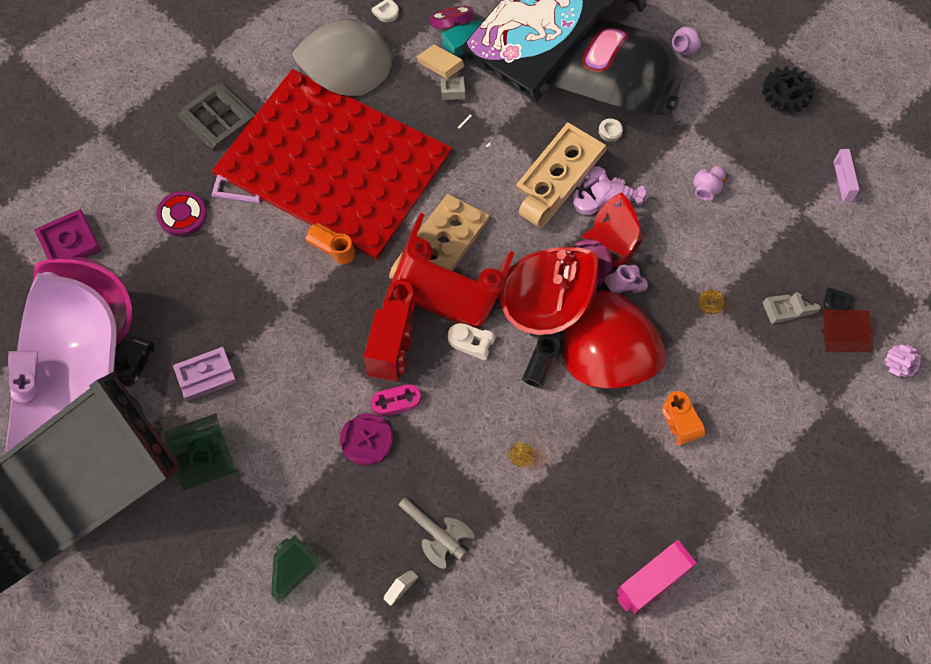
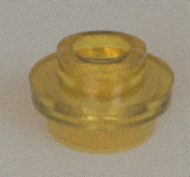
[698,290,724,315]
[508,443,535,467]

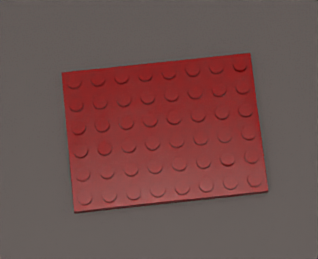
[212,69,452,260]

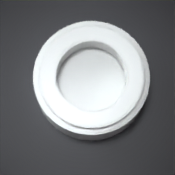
[599,119,623,142]

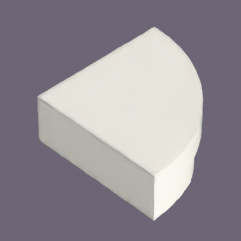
[384,570,418,606]

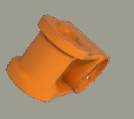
[662,391,705,446]

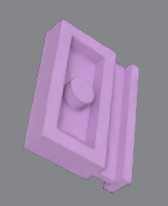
[173,347,237,402]

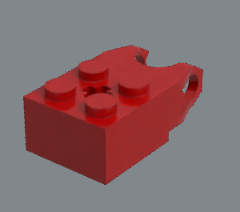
[364,280,414,382]

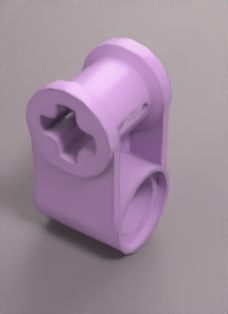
[8,351,38,404]

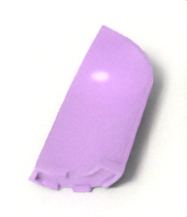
[5,272,116,453]

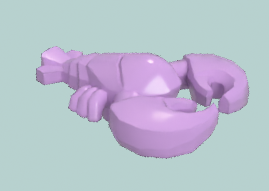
[573,166,647,215]

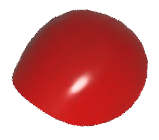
[500,247,598,335]
[563,291,667,388]

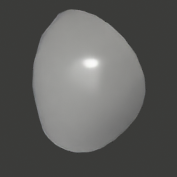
[292,18,392,96]

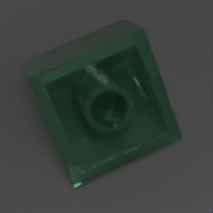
[164,413,236,491]

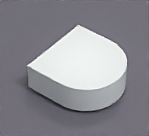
[372,0,399,22]

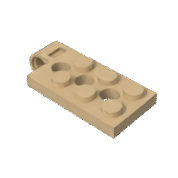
[516,122,607,228]
[389,194,490,279]

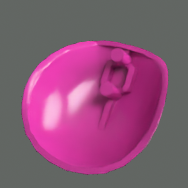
[33,257,132,345]

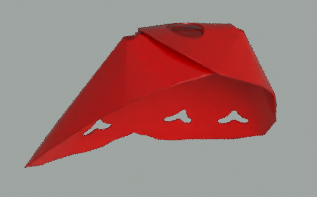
[581,192,644,269]

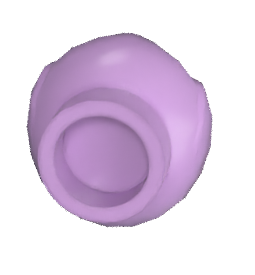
[672,27,701,55]
[693,166,727,201]

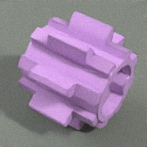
[885,344,922,377]

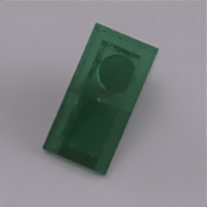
[271,535,320,605]

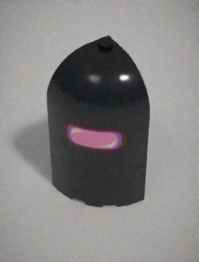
[545,17,681,115]

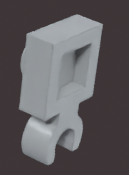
[441,70,465,100]

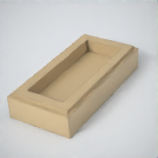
[417,45,464,79]

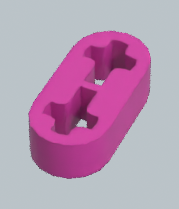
[371,384,421,417]

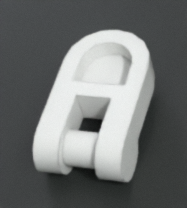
[448,323,496,360]

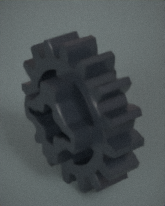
[762,66,815,114]

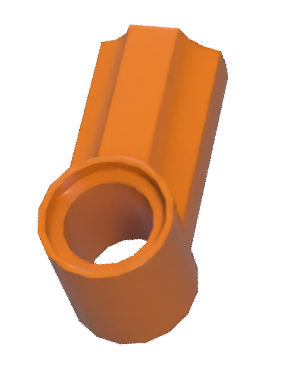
[305,223,355,264]

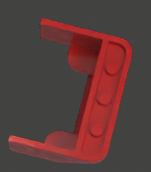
[390,212,515,328]

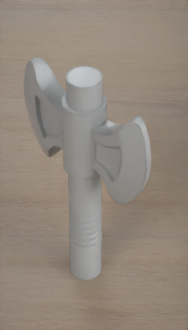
[399,497,475,569]

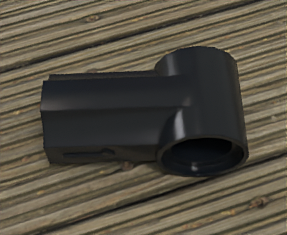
[522,334,560,389]

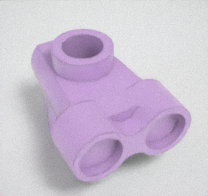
[605,265,648,294]

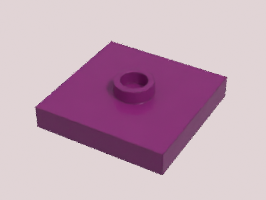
[34,209,102,260]

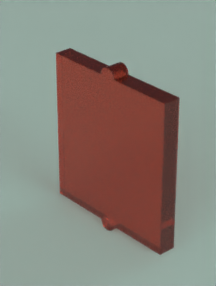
[821,310,873,352]

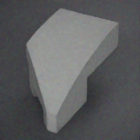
[762,292,821,324]

